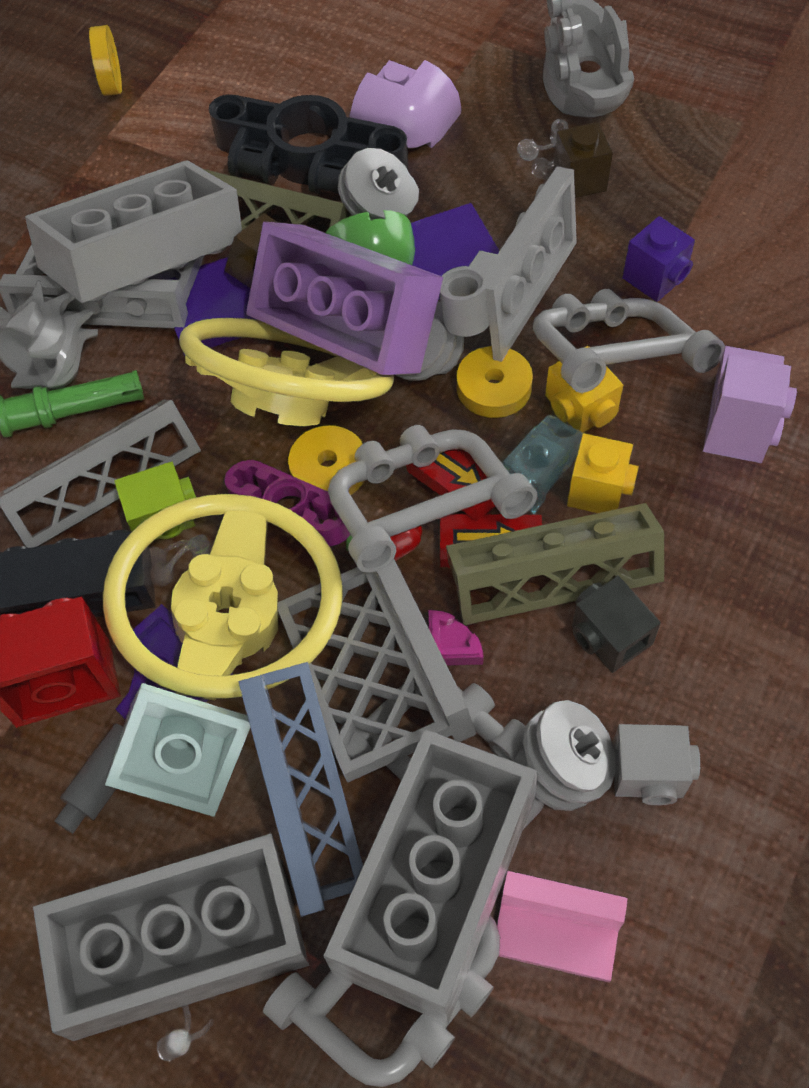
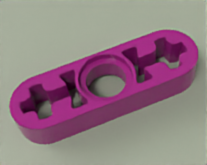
[224,460,350,546]

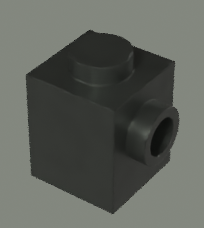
[572,575,661,673]

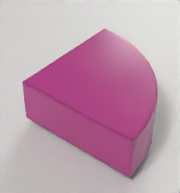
[429,610,484,665]

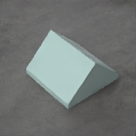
[105,683,250,817]

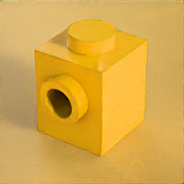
[545,346,623,435]
[567,433,639,513]

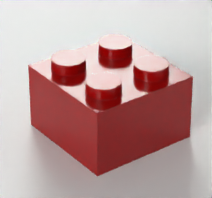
[0,596,121,728]

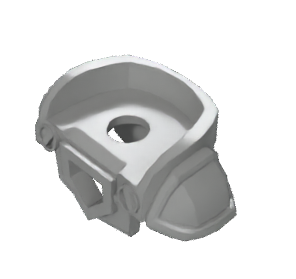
[543,0,634,117]

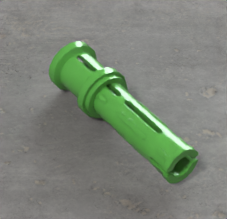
[0,370,144,438]

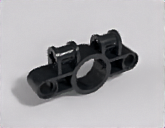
[208,94,409,195]

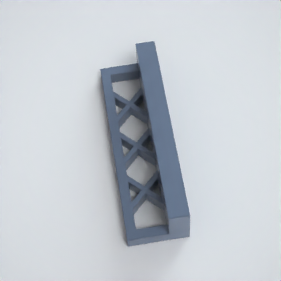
[238,662,363,917]

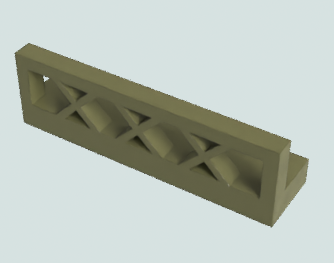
[203,169,352,230]
[446,503,664,625]

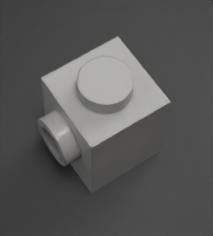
[612,724,700,805]

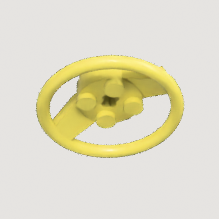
[179,318,394,426]
[103,494,343,701]

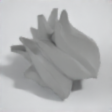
[0,280,98,390]

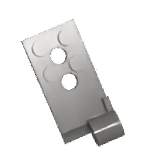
[439,166,577,362]

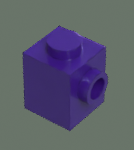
[623,216,695,302]

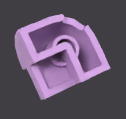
[350,60,461,148]

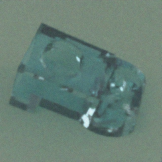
[503,414,583,514]

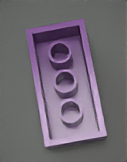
[246,222,443,375]

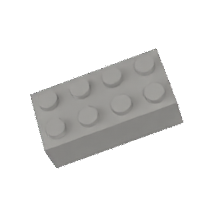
[25,160,242,303]
[323,729,537,1024]
[33,834,309,1041]

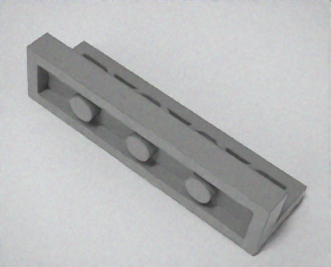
[0,399,201,548]

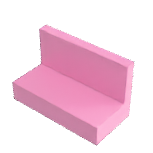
[497,871,628,983]

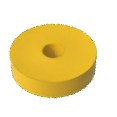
[89,25,122,96]
[457,346,533,418]
[288,426,365,495]

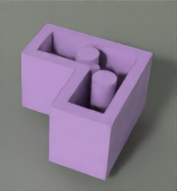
[703,346,797,463]

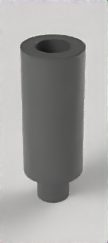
[54,723,123,834]

